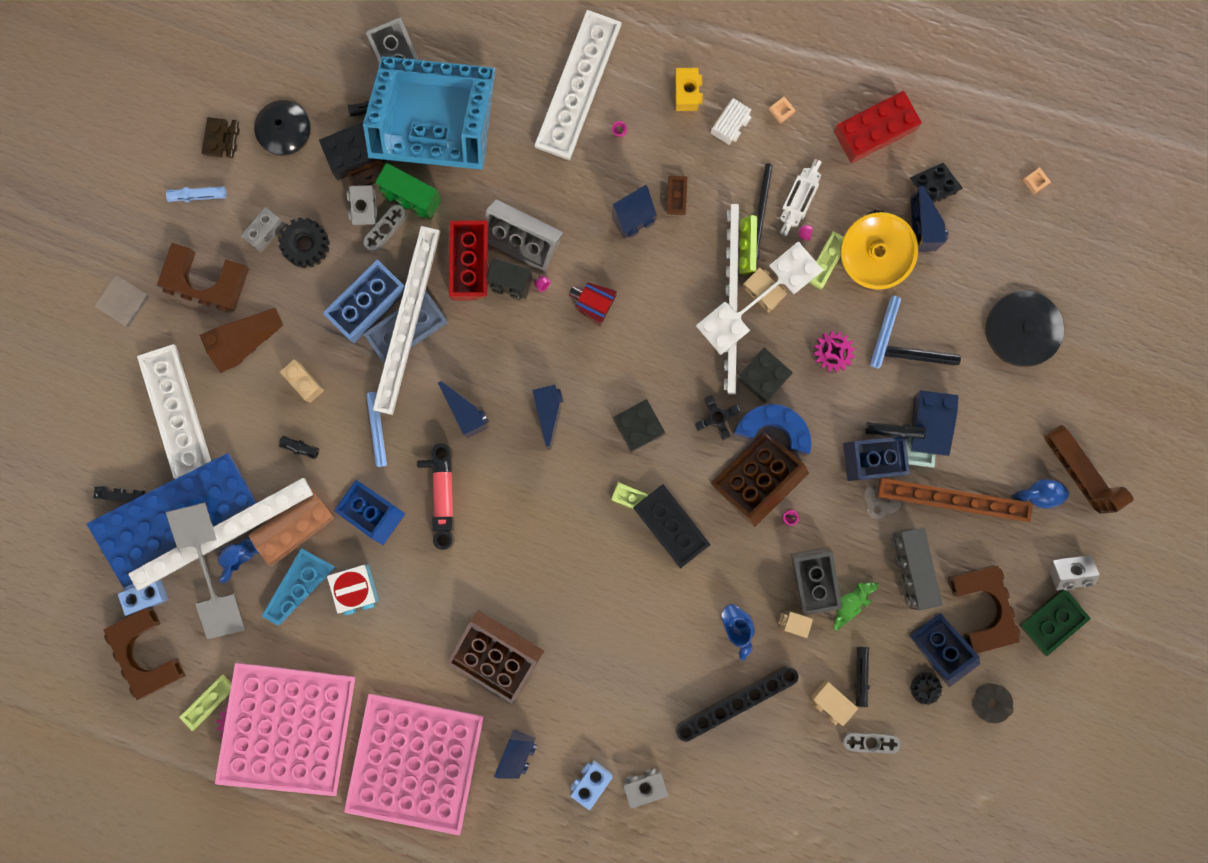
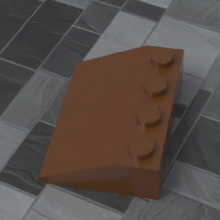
[711,430,809,527]
[446,610,544,704]

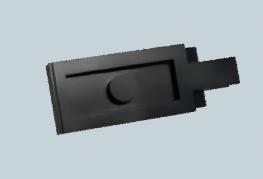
[93,486,145,502]

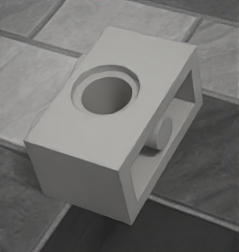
[347,185,378,225]
[241,207,285,253]
[1049,555,1100,591]
[623,768,668,809]

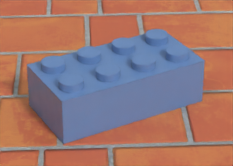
[323,259,405,343]

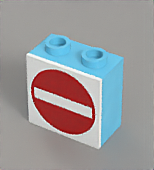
[327,564,379,616]

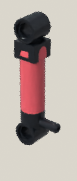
[417,443,455,550]

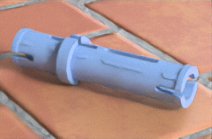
[166,186,226,202]

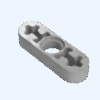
[364,205,407,252]
[842,732,901,754]

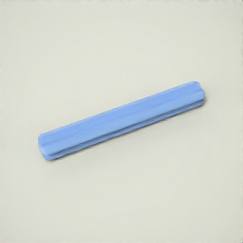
[870,296,901,368]
[366,392,387,467]

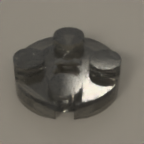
[972,683,1014,724]

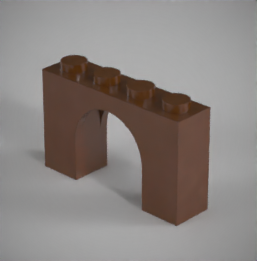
[157,243,249,312]
[948,565,1020,653]
[103,607,186,700]

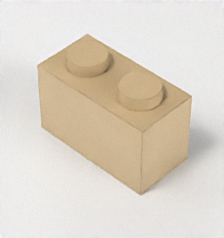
[742,268,787,313]
[280,359,324,403]
[778,610,813,638]
[810,680,859,726]

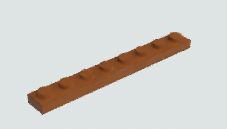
[877,478,1033,522]

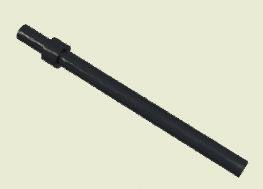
[750,163,773,274]

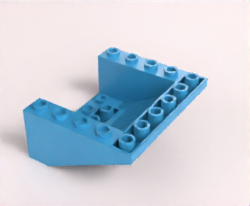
[363,56,495,170]

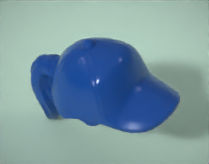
[1012,479,1069,509]
[217,537,260,583]
[722,604,755,661]

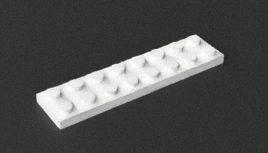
[535,10,622,160]
[137,344,211,479]

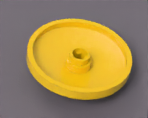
[840,212,918,290]

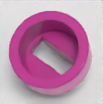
[612,121,627,137]
[798,225,813,241]
[534,275,551,292]
[783,509,799,526]

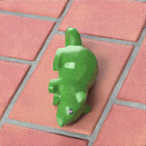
[833,582,879,632]

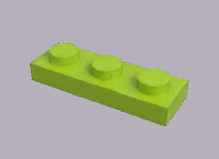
[738,215,757,276]

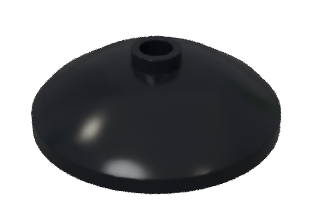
[254,100,311,156]

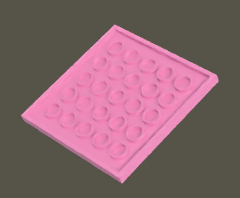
[215,663,355,796]
[344,694,484,835]

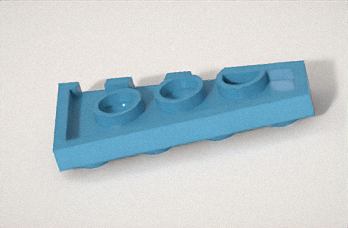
[262,548,336,626]

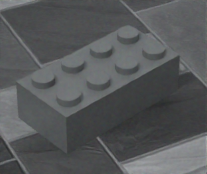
[891,528,943,611]

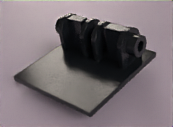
[910,163,963,203]

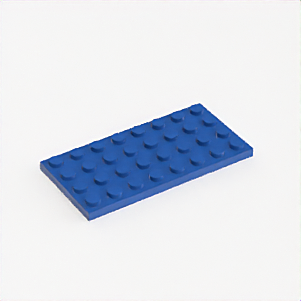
[87,452,257,588]

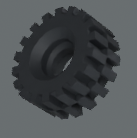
[278,217,330,268]

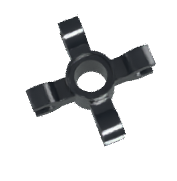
[695,395,740,441]

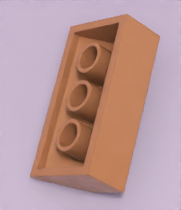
[248,488,335,566]

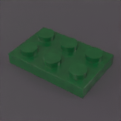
[1019,589,1091,656]

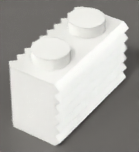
[711,98,752,145]

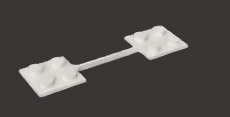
[696,241,823,355]

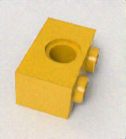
[675,68,702,111]

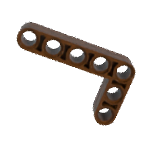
[1044,425,1134,514]

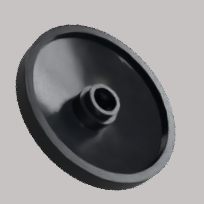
[986,291,1064,367]

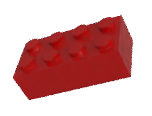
[834,90,922,164]

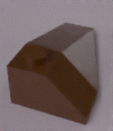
[199,308,283,373]

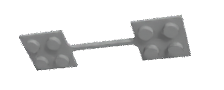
[166,503,245,639]

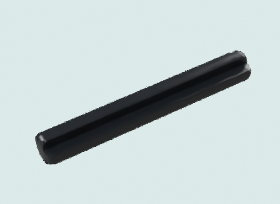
[885,346,961,365]

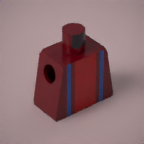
[569,283,617,327]

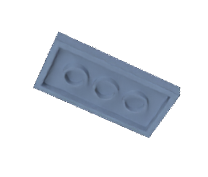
[364,291,448,365]

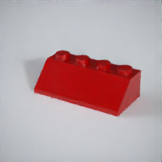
[449,220,488,301]

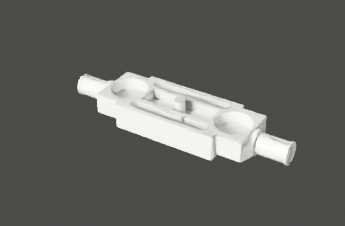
[780,159,821,236]

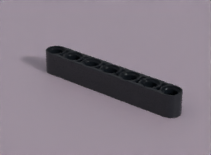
[676,666,799,742]

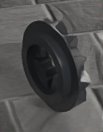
[911,673,943,705]

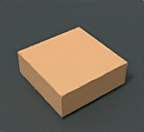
[769,97,796,124]
[1023,167,1051,194]

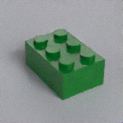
[375,163,442,219]

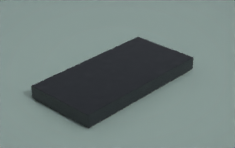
[633,484,711,569]

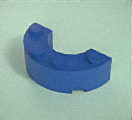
[733,404,812,455]

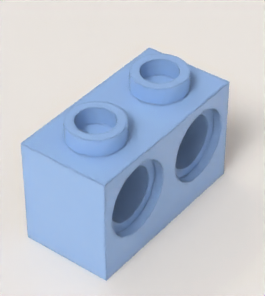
[118,579,169,616]
[570,760,613,811]

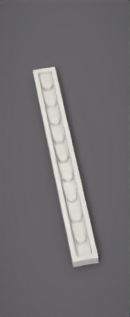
[724,204,739,395]
[373,226,441,415]
[129,478,314,591]

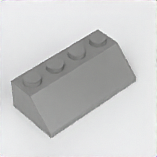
[484,199,563,272]

